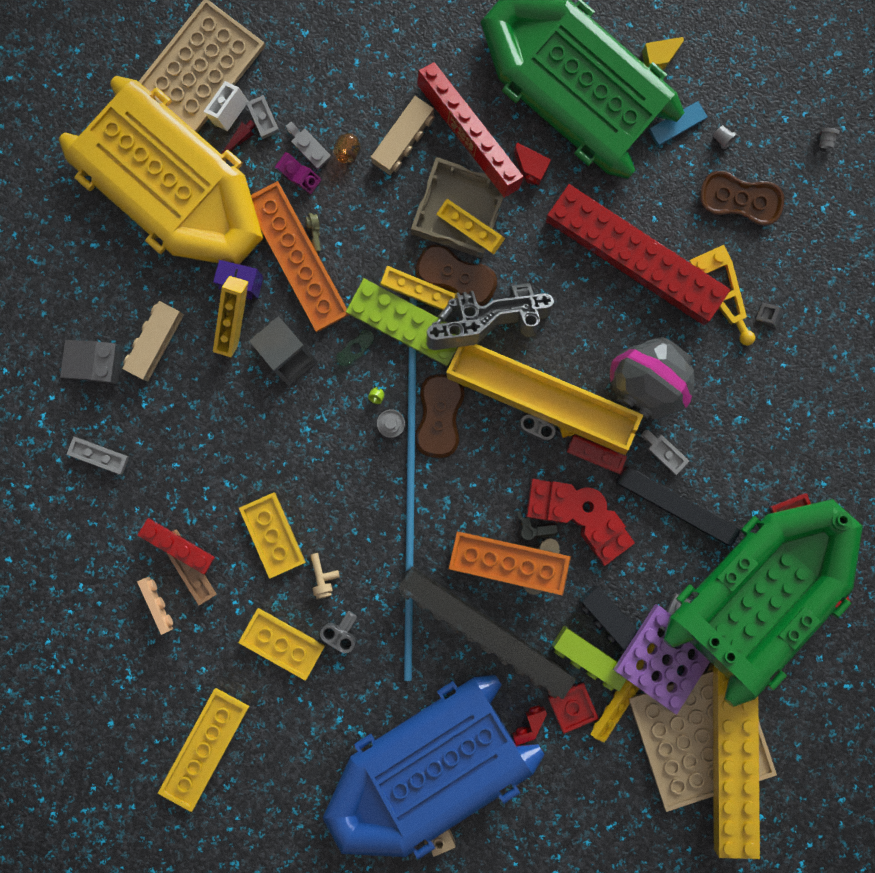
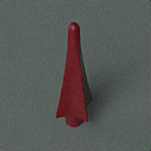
[221,120,256,154]

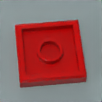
[548,682,599,734]

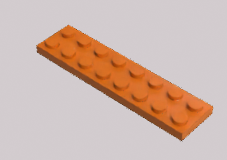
[251,181,349,332]

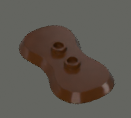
[701,171,784,225]
[415,245,497,306]
[415,374,464,458]

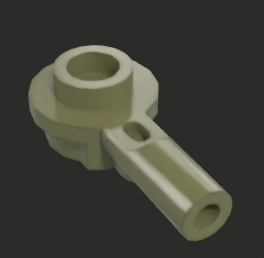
[305,213,321,251]

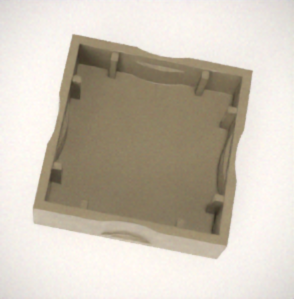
[411,157,504,259]

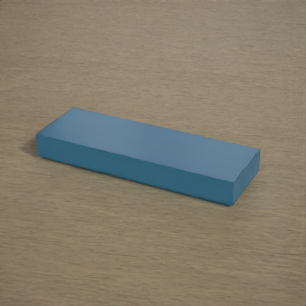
[648,101,708,147]

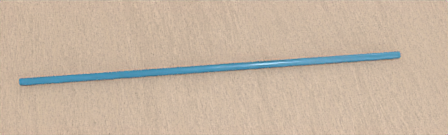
[404,297,417,681]

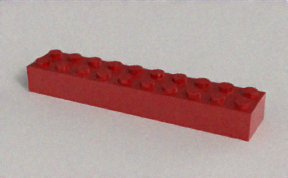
[546,184,731,325]

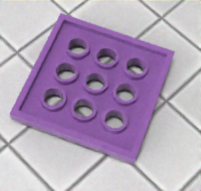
[613,604,710,715]

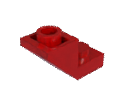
[512,705,547,746]

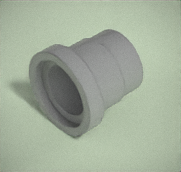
[713,125,737,150]
[819,128,840,149]

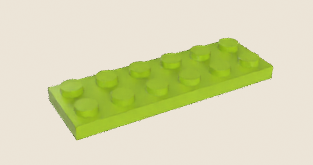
[346,278,457,367]

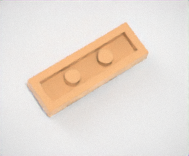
[137,577,173,635]

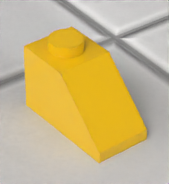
[642,37,684,72]

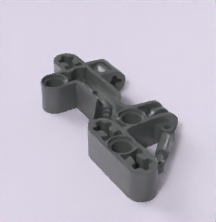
[426,283,554,350]

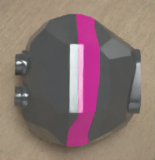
[610,337,694,419]

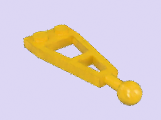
[688,245,755,346]

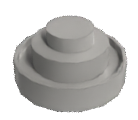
[377,410,405,438]

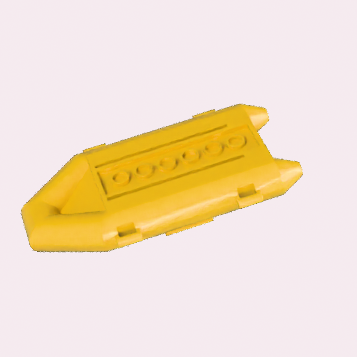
[59,76,263,265]

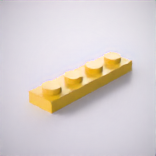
[436,199,505,254]
[380,266,455,311]

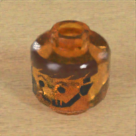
[333,133,361,163]

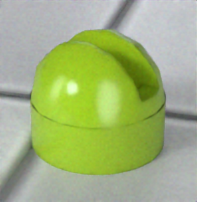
[368,387,385,404]

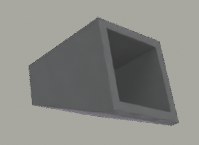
[250,316,318,386]

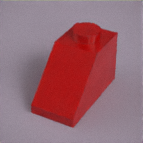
[514,143,551,185]

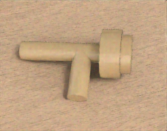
[311,553,340,599]

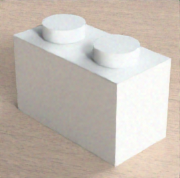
[203,81,248,131]

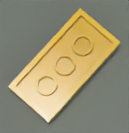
[239,492,306,579]
[238,608,325,681]

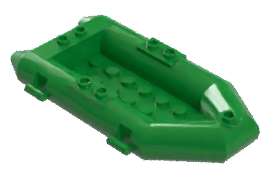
[480,0,685,179]
[663,499,863,707]

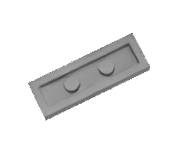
[66,436,129,475]

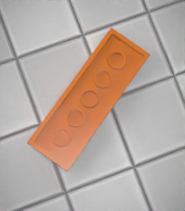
[449,531,571,595]

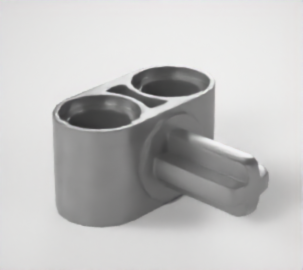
[518,415,555,442]
[320,611,357,653]

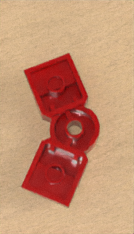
[526,479,635,566]

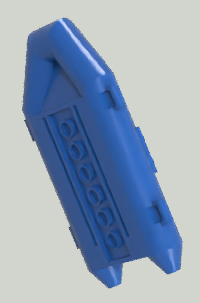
[323,675,545,859]

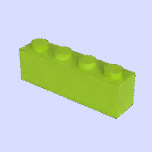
[552,626,626,691]

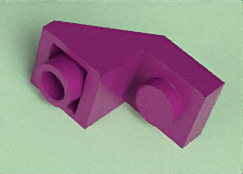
[274,152,322,194]

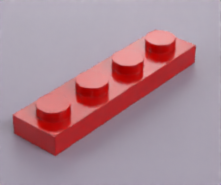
[137,518,216,575]

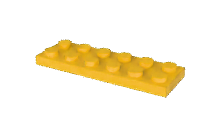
[157,688,249,812]

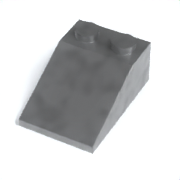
[60,340,123,384]

